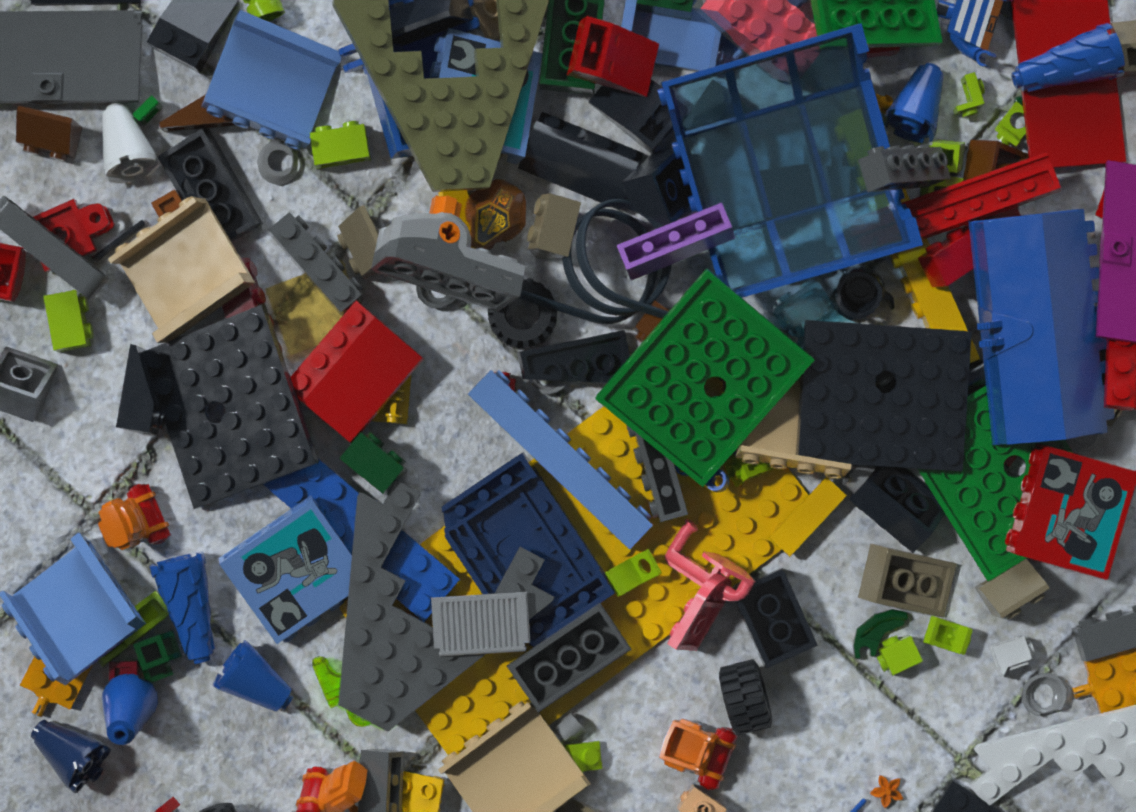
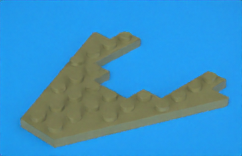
[332,0,549,192]

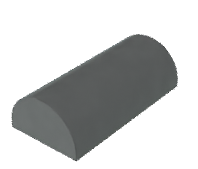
[507,603,632,713]

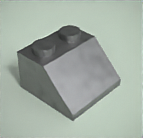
[0,346,58,422]

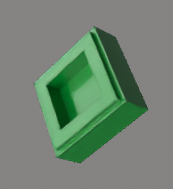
[132,95,163,126]

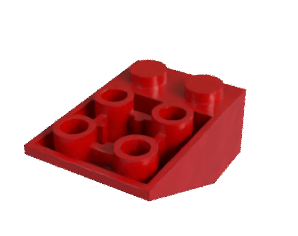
[567,16,659,97]

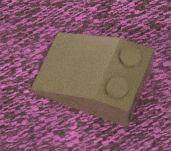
[527,193,581,259]
[337,205,378,279]
[858,543,957,617]

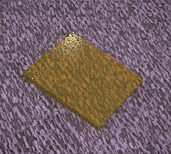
[265,260,349,356]

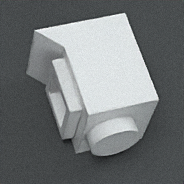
[988,635,1035,677]

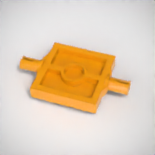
[1072,648,1136,713]
[20,656,94,717]

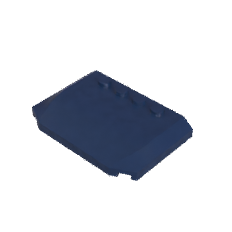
[441,452,616,647]

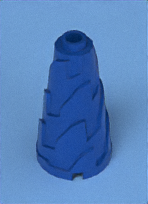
[1011,23,1125,92]
[149,552,215,664]

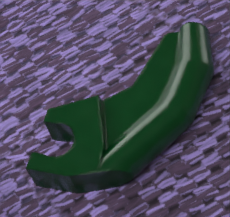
[852,609,908,659]

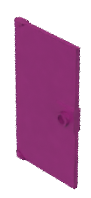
[1096,160,1136,343]

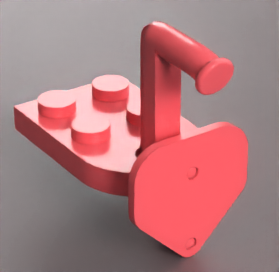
[665,519,756,651]

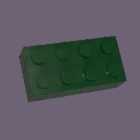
[539,0,605,95]

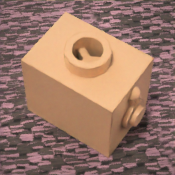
[677,784,727,812]

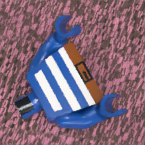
[936,0,1014,69]

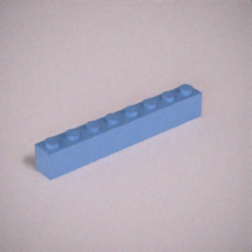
[467,370,653,549]

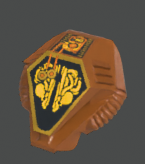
[465,179,526,250]

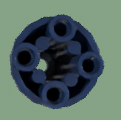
[31,720,111,794]

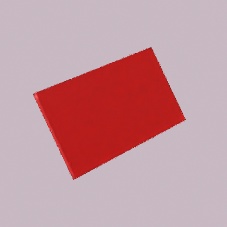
[1011,0,1126,168]

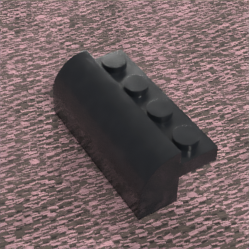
[518,112,644,210]

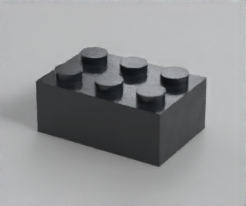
[735,568,818,668]

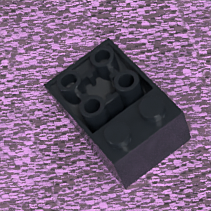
[588,79,688,154]

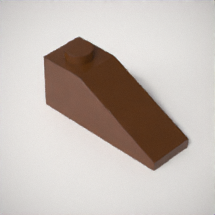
[159,94,237,132]

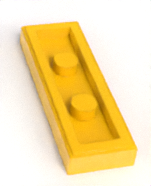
[769,477,847,557]

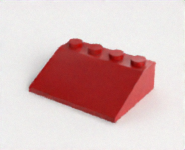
[290,301,424,443]

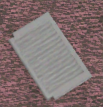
[431,592,530,657]

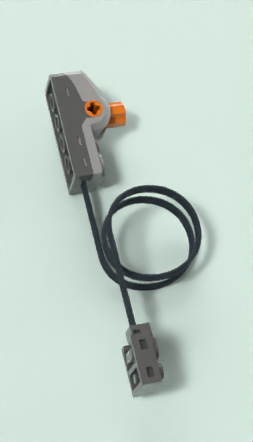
[371,195,798,344]

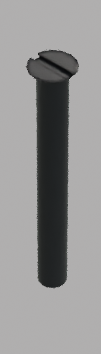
[90,220,146,264]

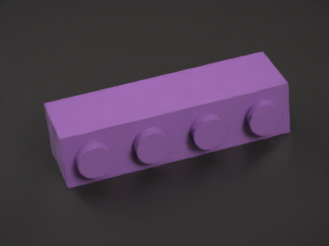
[617,203,735,281]

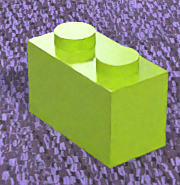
[309,121,371,169]
[43,290,94,352]

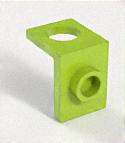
[995,101,1026,147]
[605,549,662,597]

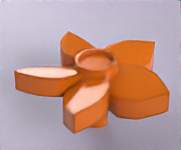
[870,775,903,808]

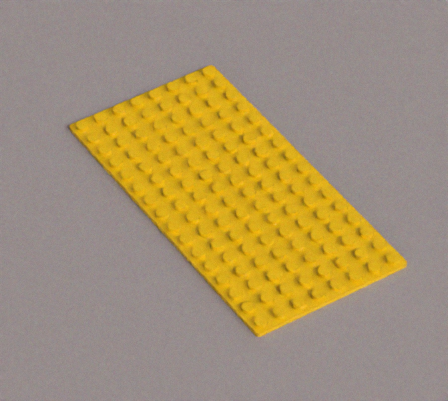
[339,376,808,755]

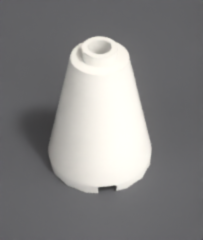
[102,103,159,184]

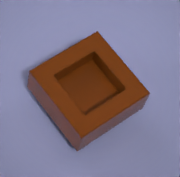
[151,189,182,217]

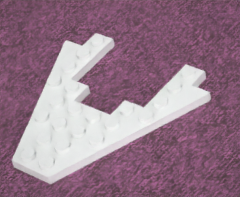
[970,705,1136,812]

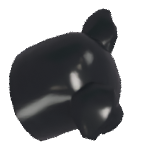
[831,258,895,321]

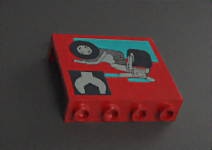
[1005,443,1136,580]

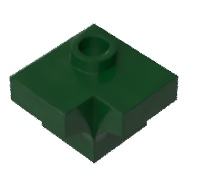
[133,630,182,683]

